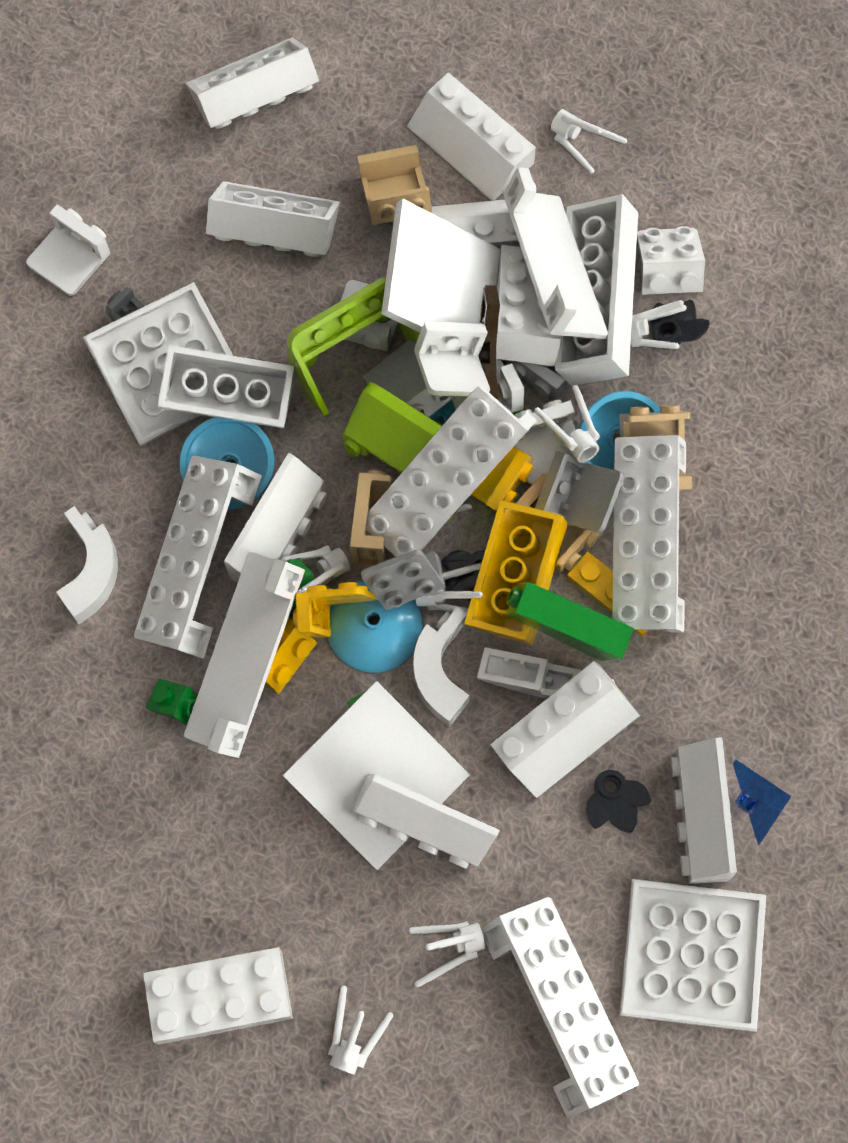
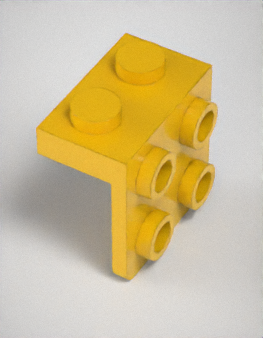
[471,447,534,511]
[293,582,377,638]
[265,618,317,694]

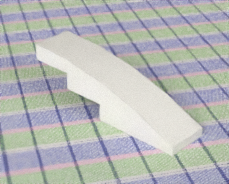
[477,647,615,699]

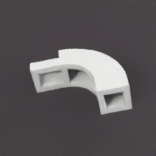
[56,506,118,624]
[413,607,470,727]

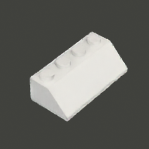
[186,37,319,129]
[407,72,536,201]
[206,181,340,257]
[432,200,521,251]
[157,345,294,428]
[224,453,328,583]
[490,661,640,798]
[670,737,737,884]
[352,774,500,869]

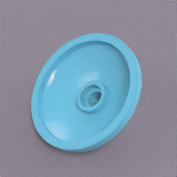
[579,391,660,470]
[180,417,275,510]
[328,581,423,673]

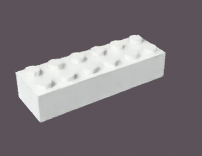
[555,194,638,386]

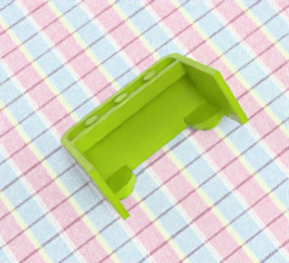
[286,277,420,416]
[342,382,465,522]

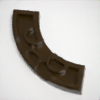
[478,285,500,401]

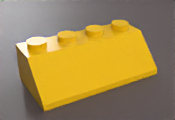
[464,500,568,646]

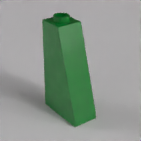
[506,582,634,661]

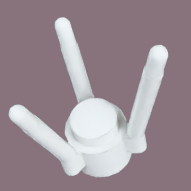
[551,109,627,173]
[631,300,687,349]
[534,385,600,463]
[282,545,350,599]
[415,563,483,614]
[408,921,485,987]
[328,985,393,1075]

